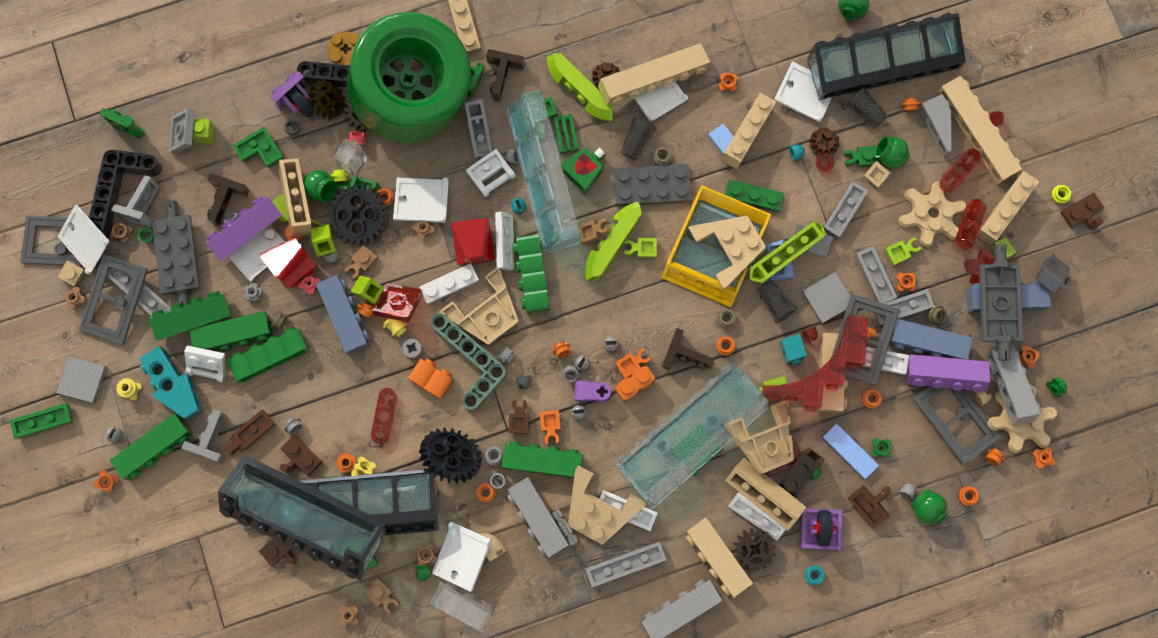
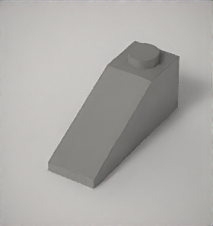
[919,94,951,158]
[463,97,492,158]

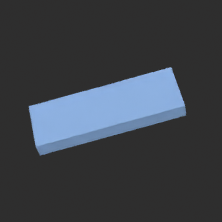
[822,424,879,480]

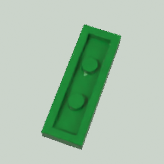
[725,179,784,213]
[10,403,73,439]

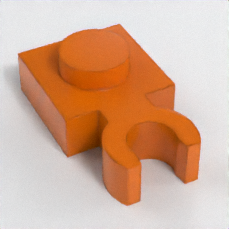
[615,348,651,379]
[540,410,561,445]

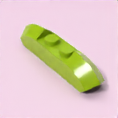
[547,53,613,121]
[585,202,642,281]
[750,220,826,283]

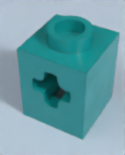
[779,334,807,366]

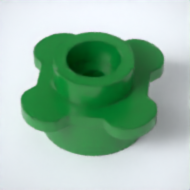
[1046,377,1067,397]
[871,438,892,458]

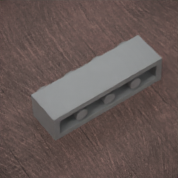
[986,343,1041,426]
[507,477,569,558]
[641,579,722,638]

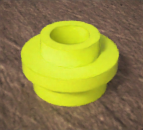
[330,169,349,182]
[1051,185,1071,204]

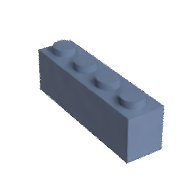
[316,275,370,356]
[967,281,1051,313]
[889,319,973,360]

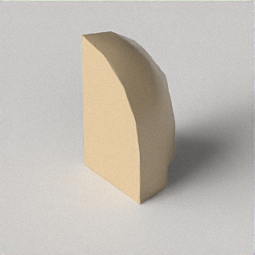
[479,533,507,562]

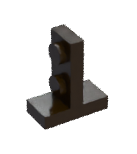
[486,49,525,101]
[207,173,249,226]
[662,328,715,370]
[779,447,825,498]

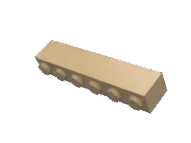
[598,43,710,106]
[938,76,1022,185]

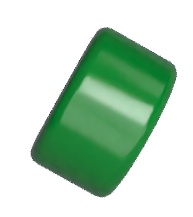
[347,12,471,143]

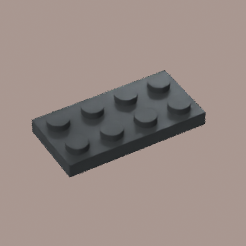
[614,164,691,206]

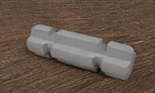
[551,510,578,546]

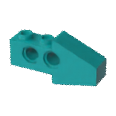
[139,346,203,421]

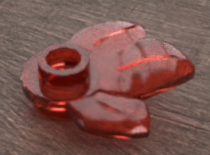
[964,249,995,284]

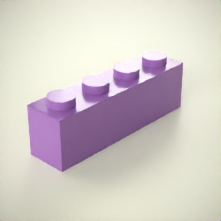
[205,196,282,261]
[907,354,990,392]

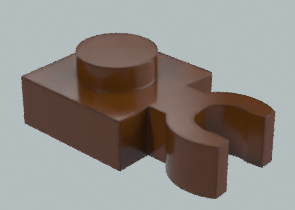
[509,400,529,434]

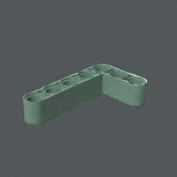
[430,313,506,412]

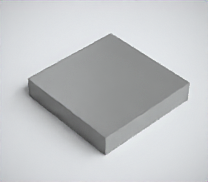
[169,108,194,154]
[802,272,850,324]
[56,356,107,404]

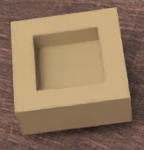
[864,161,892,188]
[58,260,85,286]

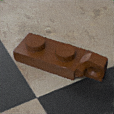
[224,409,276,456]

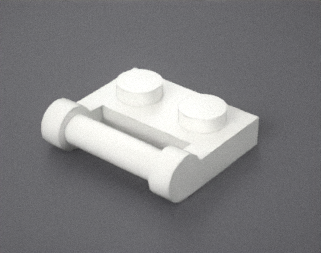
[466,149,516,198]
[184,346,227,383]

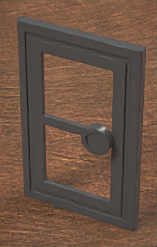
[20,216,101,267]
[79,254,148,345]
[828,294,900,386]
[912,386,1002,465]

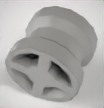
[402,339,423,360]

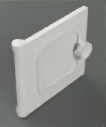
[774,61,834,123]
[635,81,688,122]
[393,178,449,223]
[58,205,109,274]
[228,225,285,282]
[432,522,492,592]

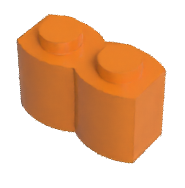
[408,358,454,400]
[615,366,655,403]

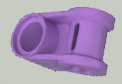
[574,381,612,402]

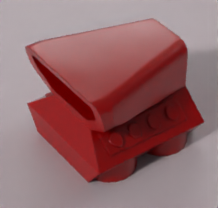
[451,218,495,266]
[259,238,317,289]

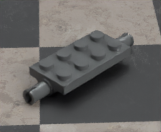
[152,200,200,306]
[979,244,1023,361]

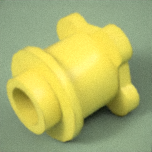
[383,312,407,338]
[117,378,142,401]
[351,457,376,476]

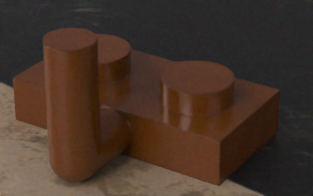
[1060,192,1104,230]
[280,435,323,475]
[847,485,891,529]
[259,538,297,566]

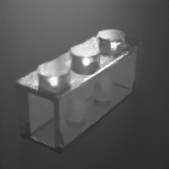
[429,581,494,633]

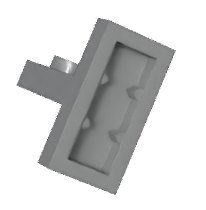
[111,176,160,228]
[182,410,226,463]

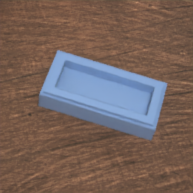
[708,123,734,155]

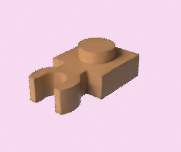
[578,219,611,245]
[345,245,378,280]
[364,578,400,614]

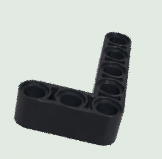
[297,61,392,87]
[89,150,162,239]

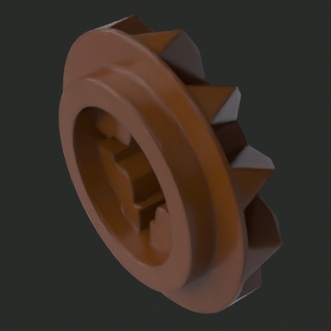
[592,62,620,89]
[809,127,840,157]

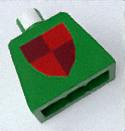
[560,148,606,194]

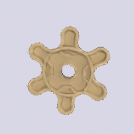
[898,181,967,248]
[987,385,1057,453]

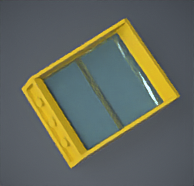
[661,185,771,307]

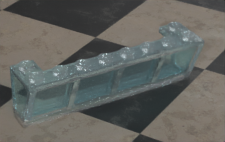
[506,89,581,253]
[615,362,769,510]

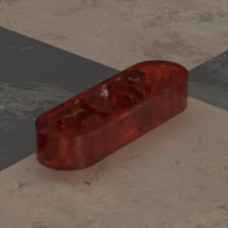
[939,148,981,193]
[955,199,987,251]
[371,388,397,444]

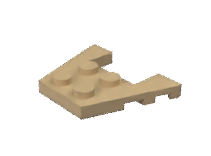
[688,216,766,291]
[439,267,519,346]
[724,399,794,474]
[568,465,646,545]

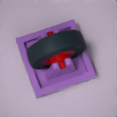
[271,71,315,118]
[801,508,842,550]

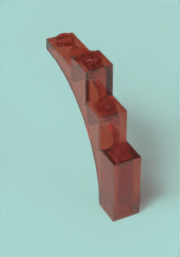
[761,316,868,412]

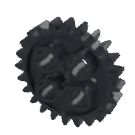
[327,184,389,246]
[419,427,483,484]

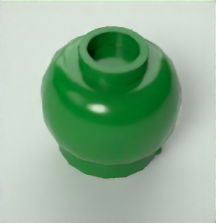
[838,0,870,20]
[874,136,910,169]
[303,170,337,203]
[910,489,947,525]

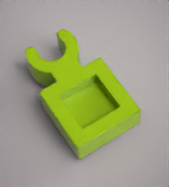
[624,238,657,258]
[884,238,921,266]

